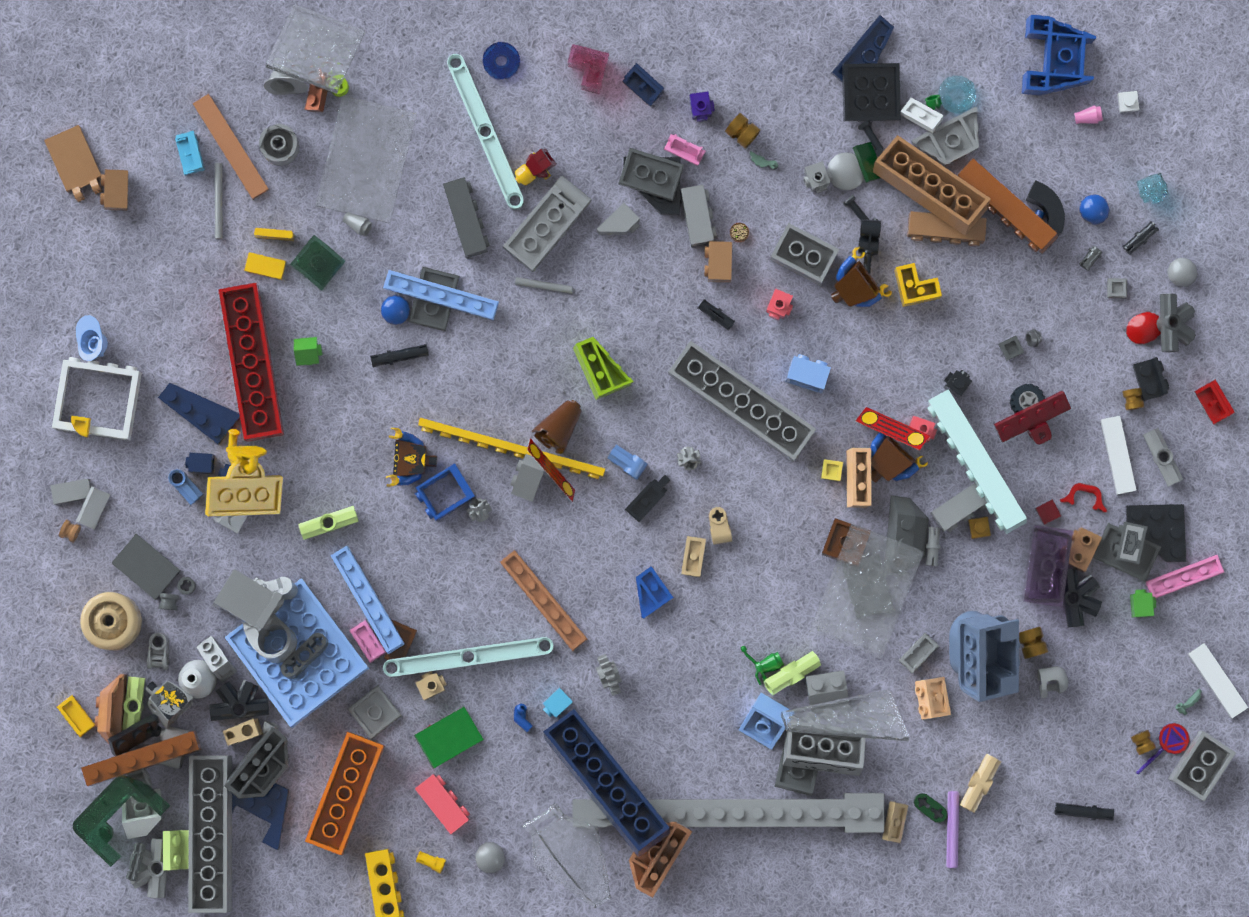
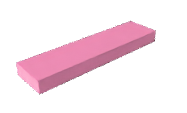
[1145,555,1225,598]

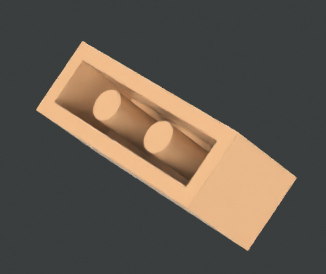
[846,448,871,508]

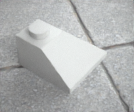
[122,788,161,839]

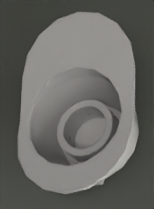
[264,68,308,95]

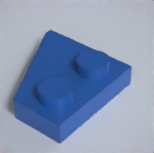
[636,566,674,619]

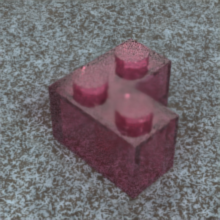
[568,44,609,94]

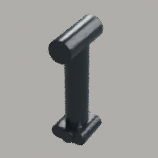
[858,121,885,156]
[843,195,878,220]

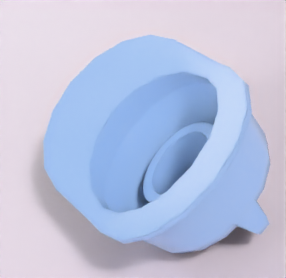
[76,315,108,361]

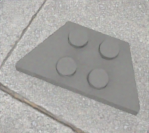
[911,107,979,167]

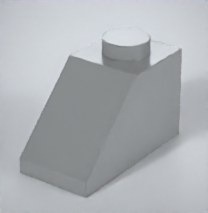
[597,203,640,235]

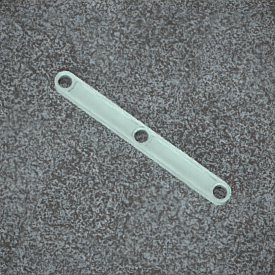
[447,54,524,210]
[383,637,554,677]

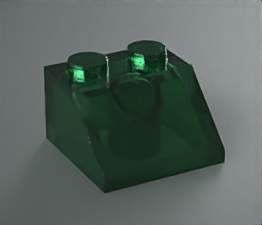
[290,235,346,291]

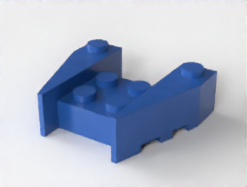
[1022,15,1096,96]

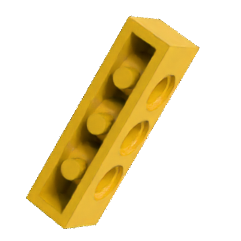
[365,849,405,917]

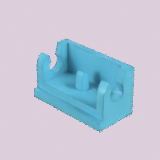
[175,131,205,175]

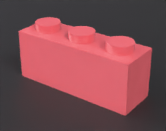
[415,774,470,834]

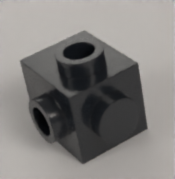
[943,370,972,398]

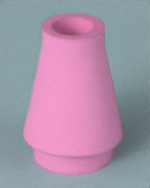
[1074,105,1103,124]

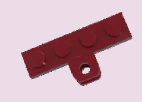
[994,391,1071,445]

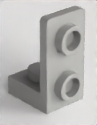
[197,636,238,683]

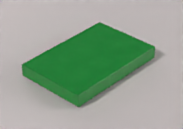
[414,707,484,769]

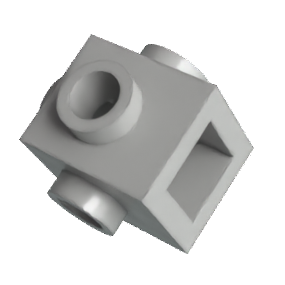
[803,161,832,193]

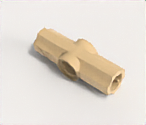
[959,754,1001,813]

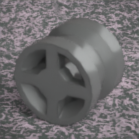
[158,593,179,611]

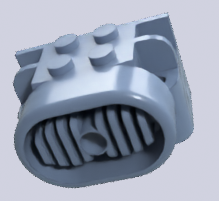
[949,611,1020,702]

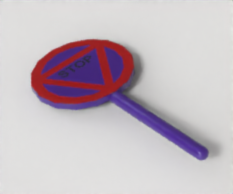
[1136,723,1189,775]

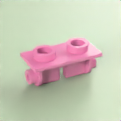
[664,134,706,166]

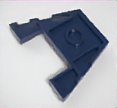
[232,783,289,850]

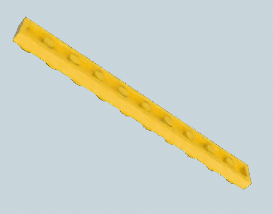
[418,418,605,480]

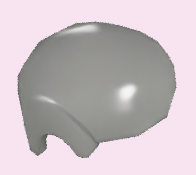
[1167,258,1198,287]
[475,842,505,873]

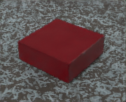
[1035,499,1061,525]

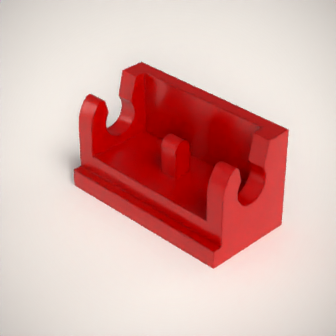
[1194,379,1235,425]

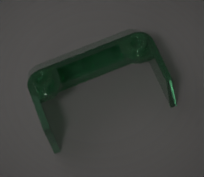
[73,775,170,867]

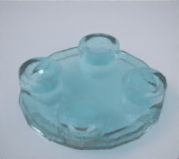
[938,76,976,113]

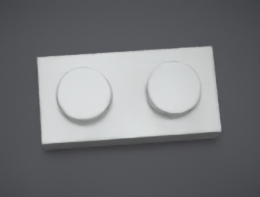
[901,98,943,133]

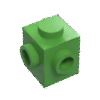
[294,337,323,366]
[1130,589,1156,618]

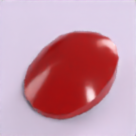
[1126,312,1161,344]

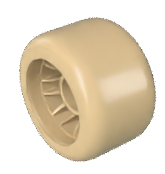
[80,592,142,651]

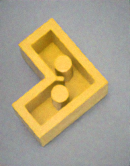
[894,263,942,307]

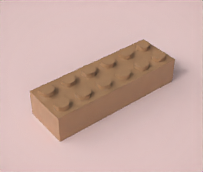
[873,135,991,236]

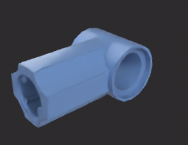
[607,444,648,480]
[168,469,204,505]

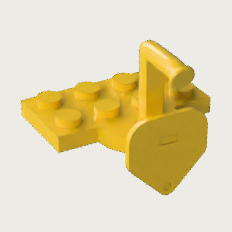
[205,429,283,517]

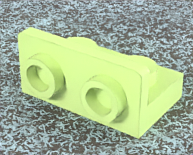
[163,830,189,870]

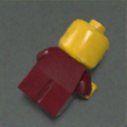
[515,149,557,186]

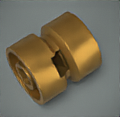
[725,113,761,149]
[1019,626,1049,659]

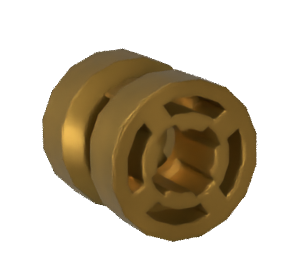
[1122,388,1144,410]
[1131,730,1156,755]

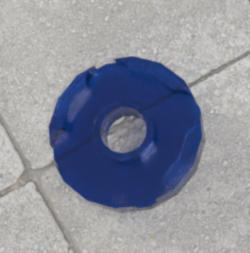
[482,42,520,80]

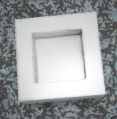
[1117,91,1139,113]

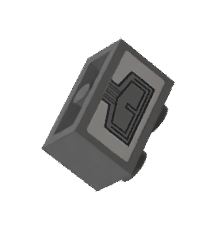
[1113,522,1147,564]

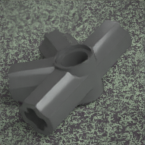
[1156,293,1196,353]

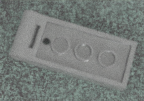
[503,176,592,272]

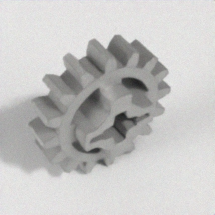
[596,654,622,696]

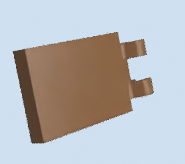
[44,125,103,202]

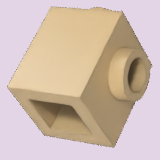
[416,671,447,700]

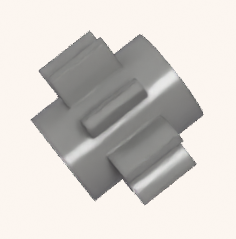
[677,446,701,470]
[466,498,492,522]

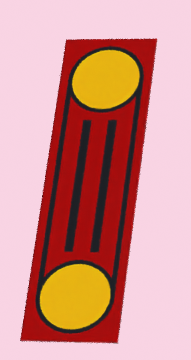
[855,407,930,450]
[527,438,575,502]

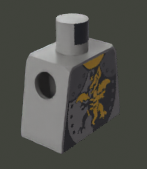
[145,681,194,729]

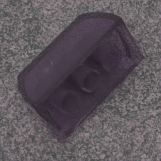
[1022,525,1073,608]

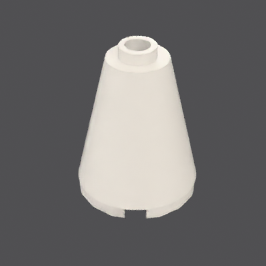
[178,660,217,699]

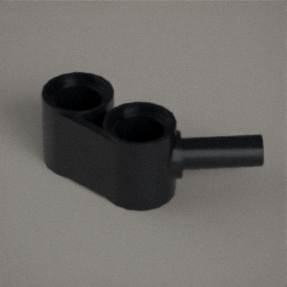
[858,219,881,274]

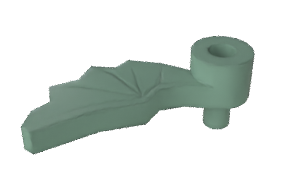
[750,151,778,170]
[1175,688,1202,715]

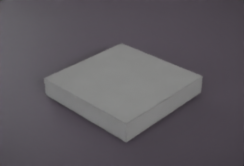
[348,685,402,739]

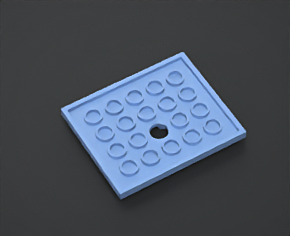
[225,578,369,728]

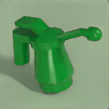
[741,646,784,685]

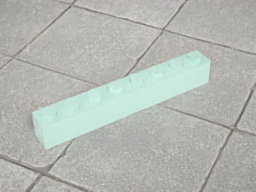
[927,389,1027,534]

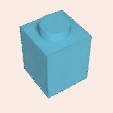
[543,688,573,718]

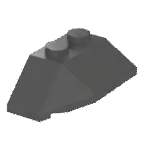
[884,496,929,574]
[224,726,288,799]

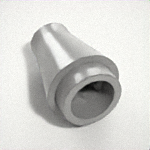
[343,212,372,236]

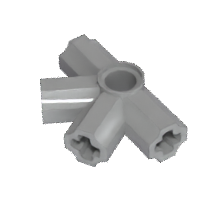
[130,838,169,898]

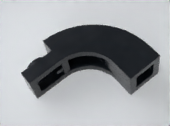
[1026,180,1065,247]

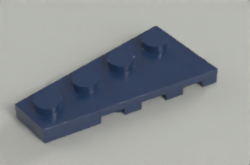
[831,15,894,83]

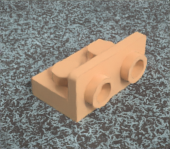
[915,677,951,720]

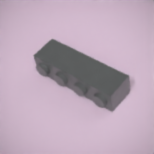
[443,177,490,259]

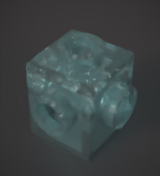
[1136,173,1169,204]

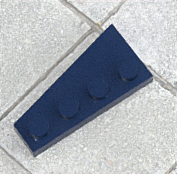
[158,383,240,445]

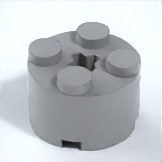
[259,124,300,166]

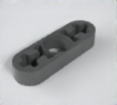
[281,633,328,679]

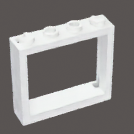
[52,357,142,441]

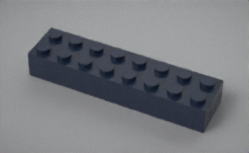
[543,709,670,857]

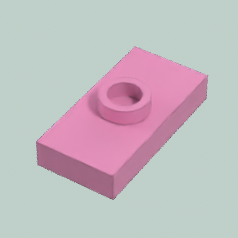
[349,620,386,663]

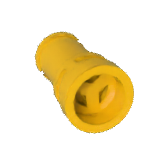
[416,851,446,874]

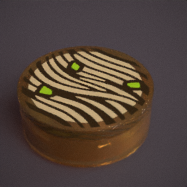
[730,223,749,242]

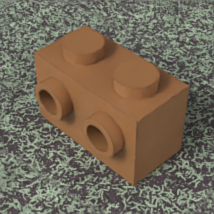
[100,169,128,211]
[704,241,732,283]
[1062,527,1102,573]

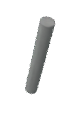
[515,277,573,294]

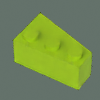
[573,337,634,400]

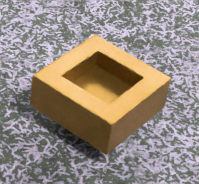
[968,517,991,539]

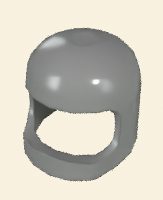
[1037,666,1068,699]

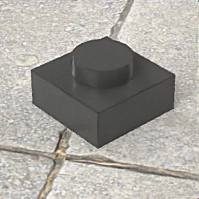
[998,335,1024,361]

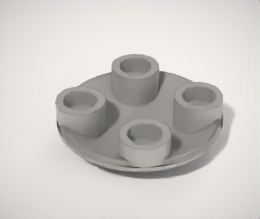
[828,153,864,190]

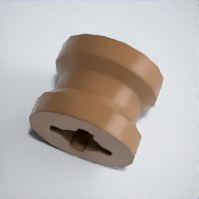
[59,519,81,543]

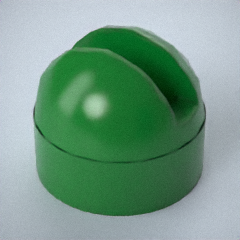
[925,95,941,110]

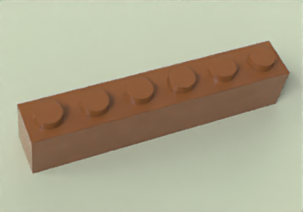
[958,159,1058,254]
[81,731,202,786]

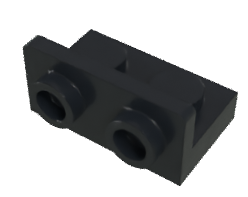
[1132,357,1169,401]

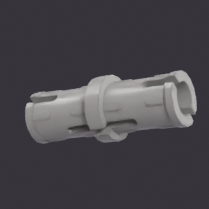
[926,527,941,566]

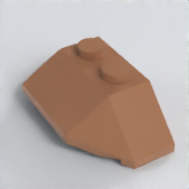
[95,674,127,744]
[629,822,692,898]

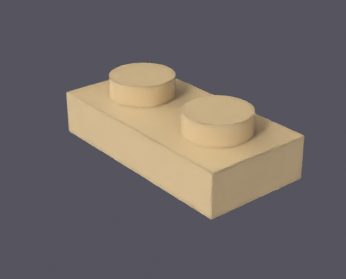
[681,536,706,577]
[882,801,908,843]

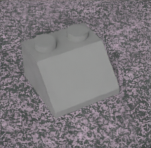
[805,670,849,715]

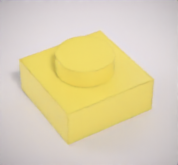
[821,459,843,482]

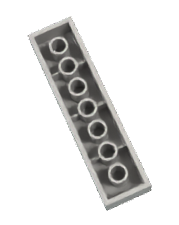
[668,341,816,462]
[188,755,232,913]

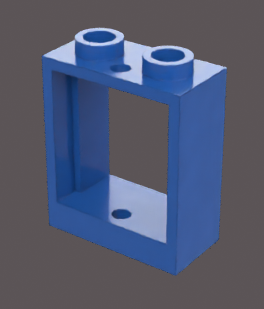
[415,463,476,521]

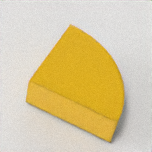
[71,416,91,438]

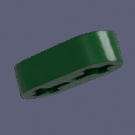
[913,793,947,823]

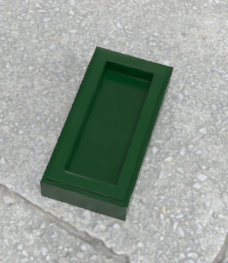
[853,142,882,183]

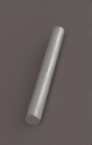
[215,163,223,239]

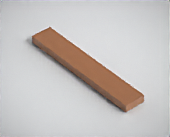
[192,94,269,200]
[500,550,587,651]

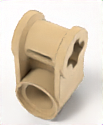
[709,507,732,545]

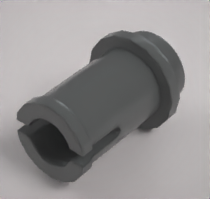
[1079,246,1102,271]

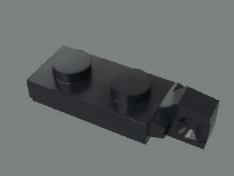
[625,475,670,522]

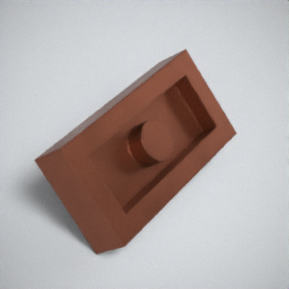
[305,73,331,112]

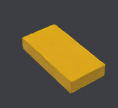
[254,228,295,241]
[244,252,286,280]
[57,695,95,737]

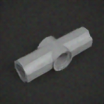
[1143,428,1183,487]

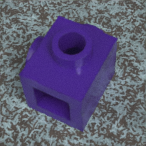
[689,91,715,122]

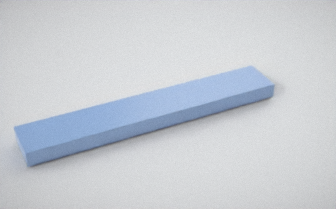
[383,270,499,321]
[331,546,405,654]

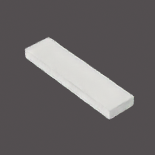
[1100,416,1136,495]
[1188,643,1248,718]

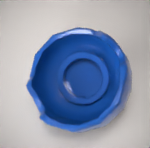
[1079,194,1110,225]
[381,295,410,325]

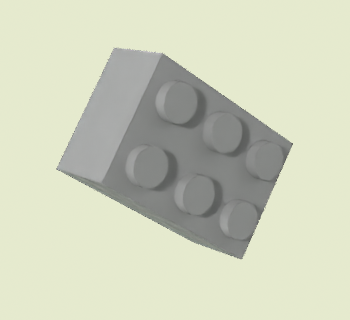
[770,223,839,286]
[1168,731,1236,801]

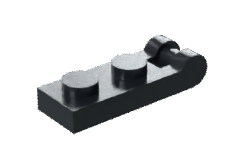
[108,715,162,756]

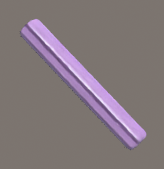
[946,791,959,868]

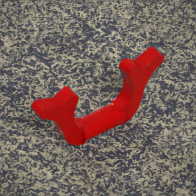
[1060,483,1107,512]

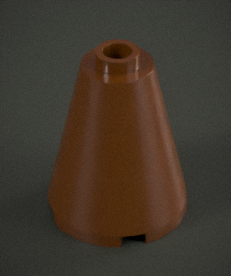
[532,400,582,454]

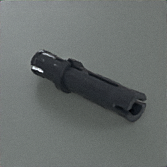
[370,344,429,368]
[1055,802,1114,821]

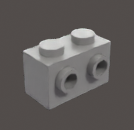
[510,454,544,502]

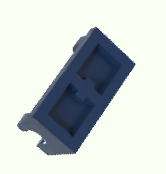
[622,63,664,107]

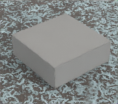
[1107,278,1127,298]

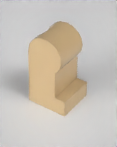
[223,718,263,746]

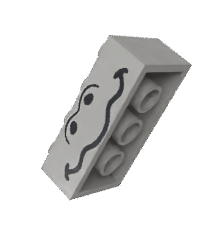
[783,721,866,776]

